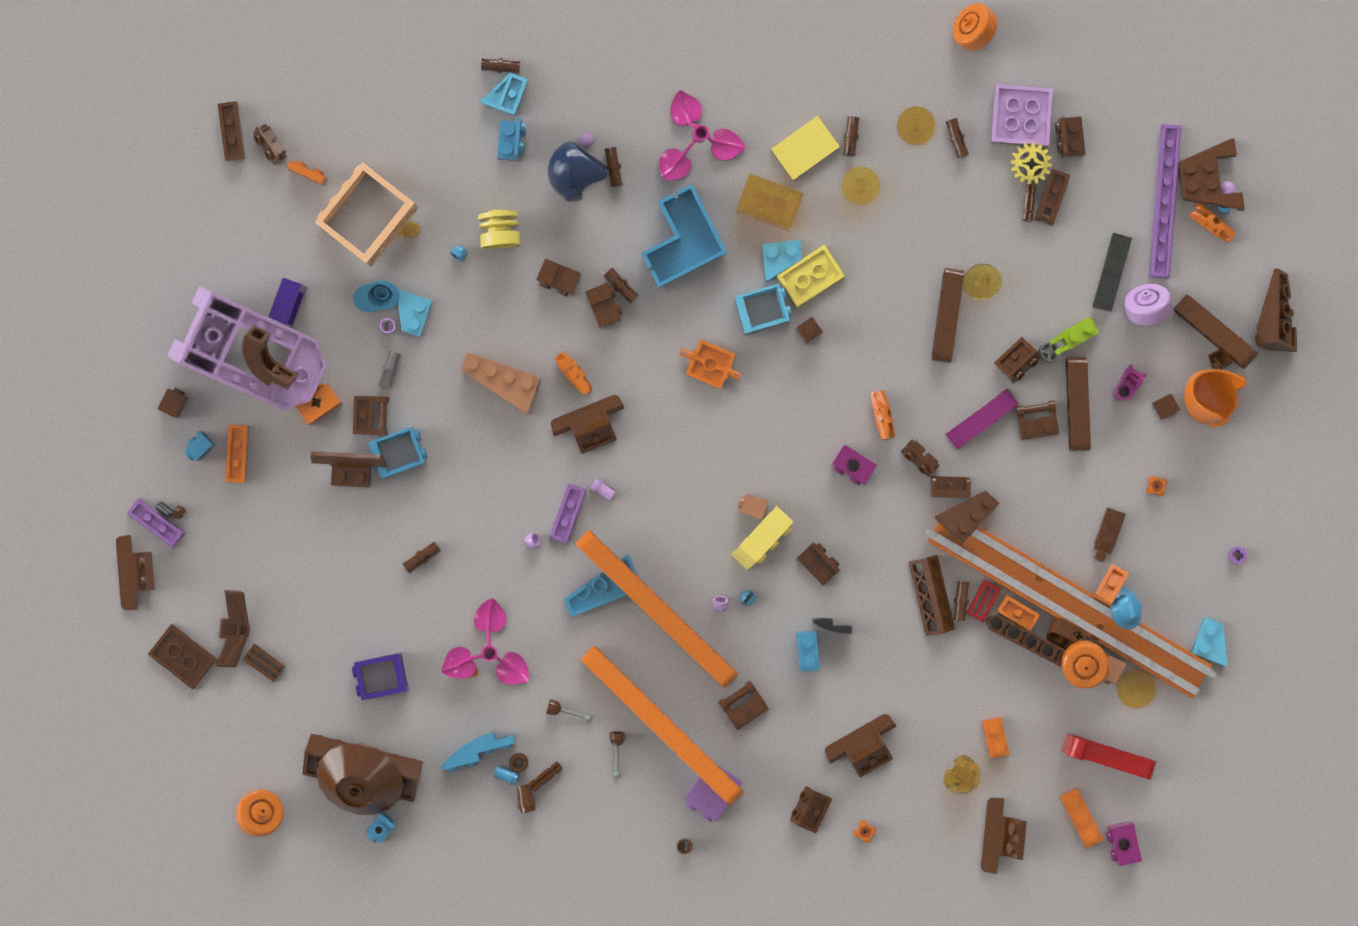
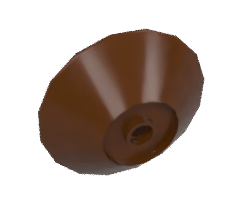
[316,743,404,815]

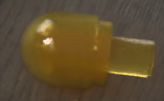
[395,221,421,238]

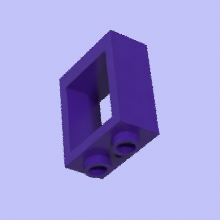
[268,277,307,328]
[352,652,409,701]

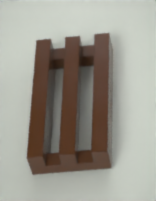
[242,644,285,682]

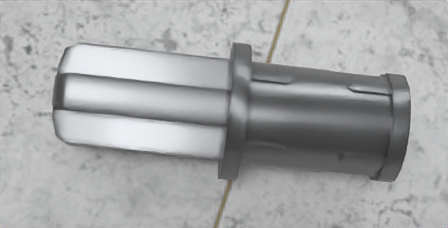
[378,350,401,389]

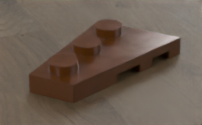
[934,490,999,544]

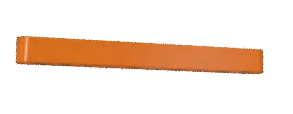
[575,530,739,688]
[580,645,744,806]

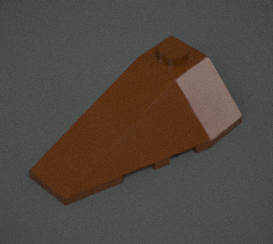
[1255,268,1297,352]

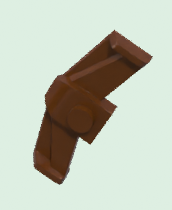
[216,590,250,668]

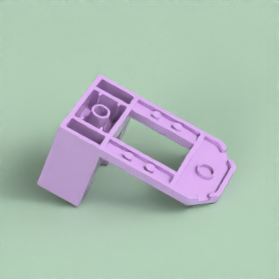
[167,286,327,411]

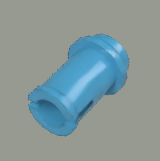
[494,766,519,786]

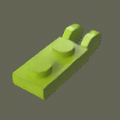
[1049,316,1099,355]

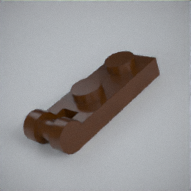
[1034,169,1071,226]

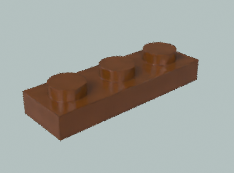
[217,101,245,162]

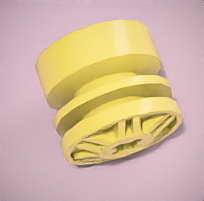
[478,209,521,249]

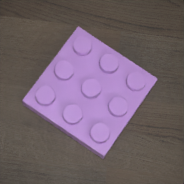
[991,84,1053,147]

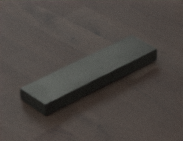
[1092,233,1132,312]

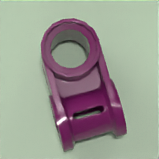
[1113,364,1146,402]

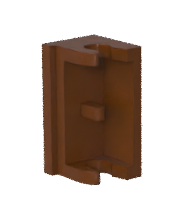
[930,476,971,498]

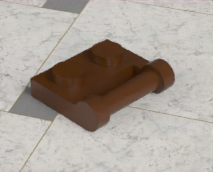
[353,396,389,435]
[1016,400,1059,440]
[719,681,769,730]

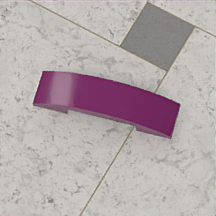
[946,389,1019,449]

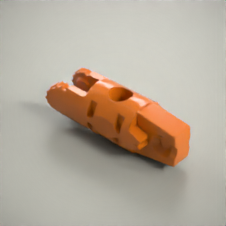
[1189,203,1236,243]
[554,351,593,395]
[871,390,895,440]

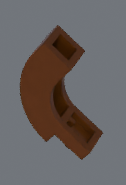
[242,324,298,389]

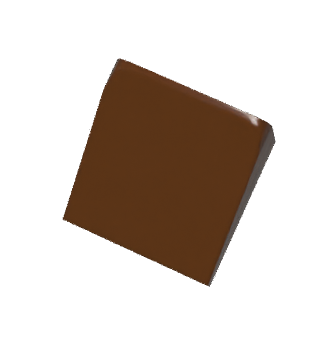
[1152,393,1180,420]

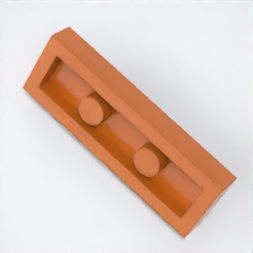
[225,425,249,483]
[1059,788,1104,848]

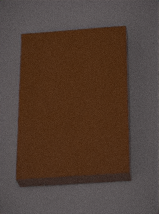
[148,624,217,690]

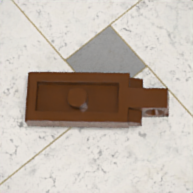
[1094,508,1126,562]

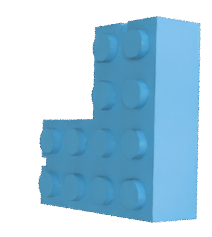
[641,184,727,289]

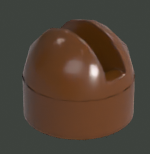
[677,838,693,854]

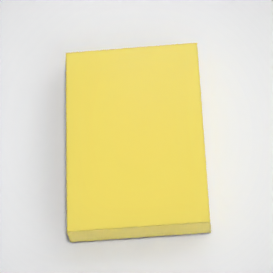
[771,116,840,181]
[776,245,845,308]

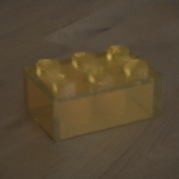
[736,173,804,232]

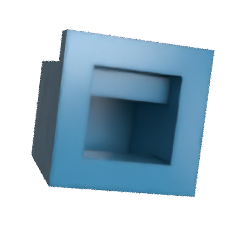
[184,431,216,461]
[366,812,397,843]

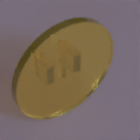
[897,106,935,145]
[841,166,880,205]
[963,264,1002,299]
[1117,669,1156,708]

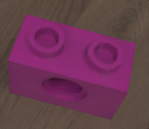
[832,444,877,486]
[1106,821,1142,866]

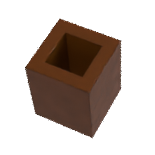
[796,317,823,345]
[158,387,188,418]

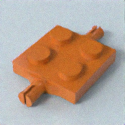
[679,339,742,390]

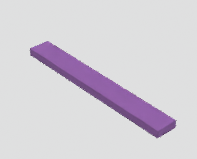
[1149,124,1181,278]

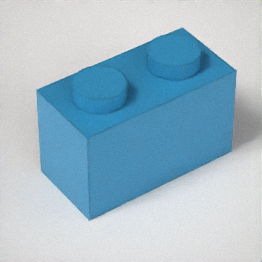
[796,630,820,672]

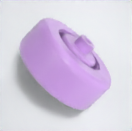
[1124,284,1172,326]

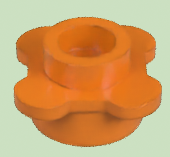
[1146,476,1167,497]
[854,820,876,843]

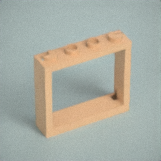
[315,162,419,267]

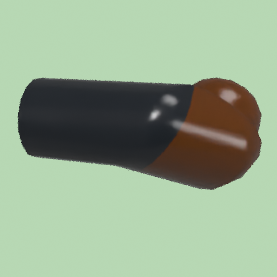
[156,501,186,519]

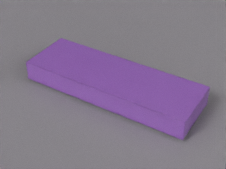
[549,483,586,544]
[127,498,185,548]

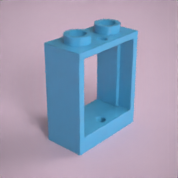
[368,427,428,479]

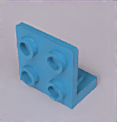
[497,117,527,161]

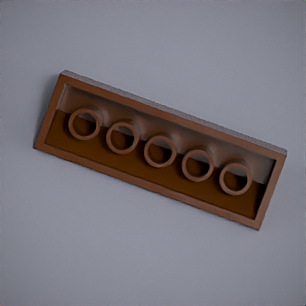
[302,733,423,802]

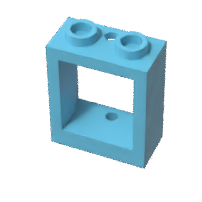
[734,284,792,335]

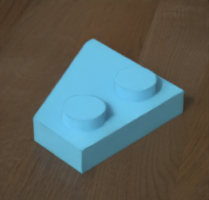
[480,73,528,116]
[762,240,802,281]
[398,289,433,337]
[1191,617,1227,666]

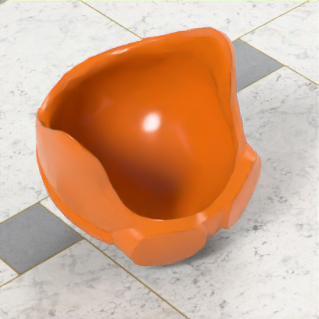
[1184,369,1247,428]

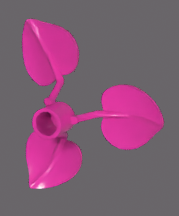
[659,90,746,181]
[441,598,529,685]

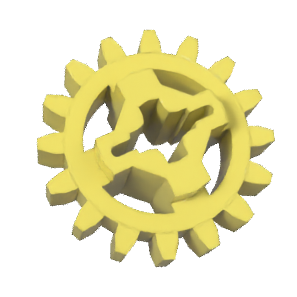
[1010,142,1052,184]

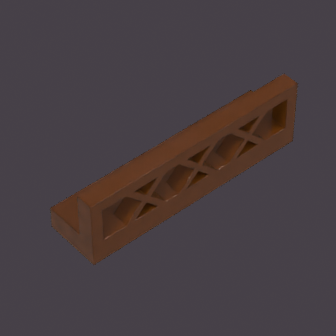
[909,555,955,636]

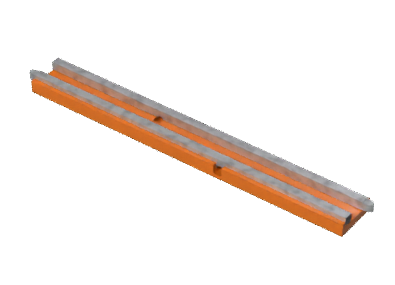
[925,508,1216,698]

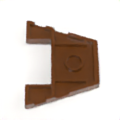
[1178,138,1245,211]

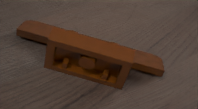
[551,395,624,454]
[310,451,386,487]
[116,535,155,610]
[825,714,896,778]
[981,797,1027,874]

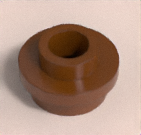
[509,753,528,772]

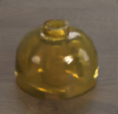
[943,755,980,794]

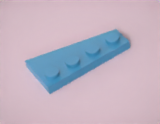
[564,554,638,617]

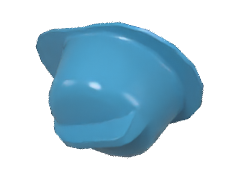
[353,280,400,312]
[1110,586,1142,629]

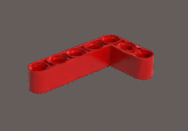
[1061,733,1157,780]

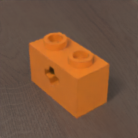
[296,383,342,425]

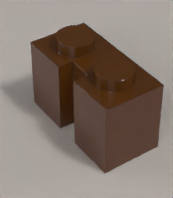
[536,258,581,297]
[585,283,623,328]

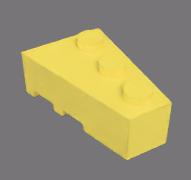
[731,506,793,570]

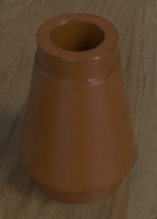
[517,784,537,814]

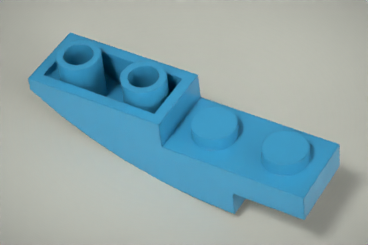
[442,732,516,772]

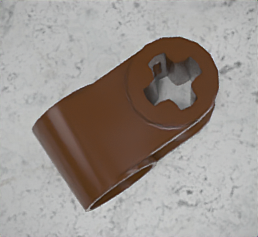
[1046,618,1086,650]

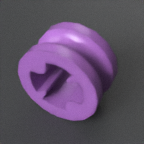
[1228,547,1247,564]

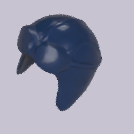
[548,141,608,202]

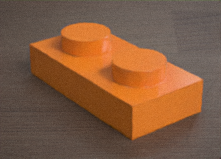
[287,160,327,186]
[1094,564,1129,606]
[997,595,1040,631]
[982,717,1010,759]

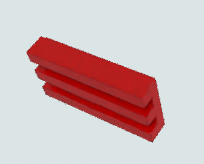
[966,579,1001,622]

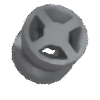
[1038,342,1059,362]

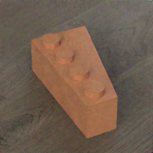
[461,352,541,415]

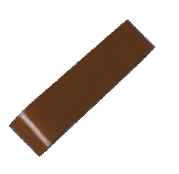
[931,268,964,363]
[1173,294,1258,369]
[1065,357,1091,451]
[986,615,1065,668]

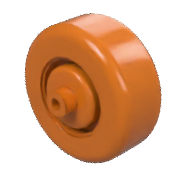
[952,3,998,51]
[1061,641,1109,689]
[235,789,284,837]

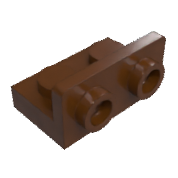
[1055,116,1086,158]
[994,337,1040,384]
[797,542,840,586]
[790,786,832,833]

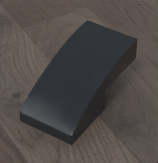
[812,618,852,634]

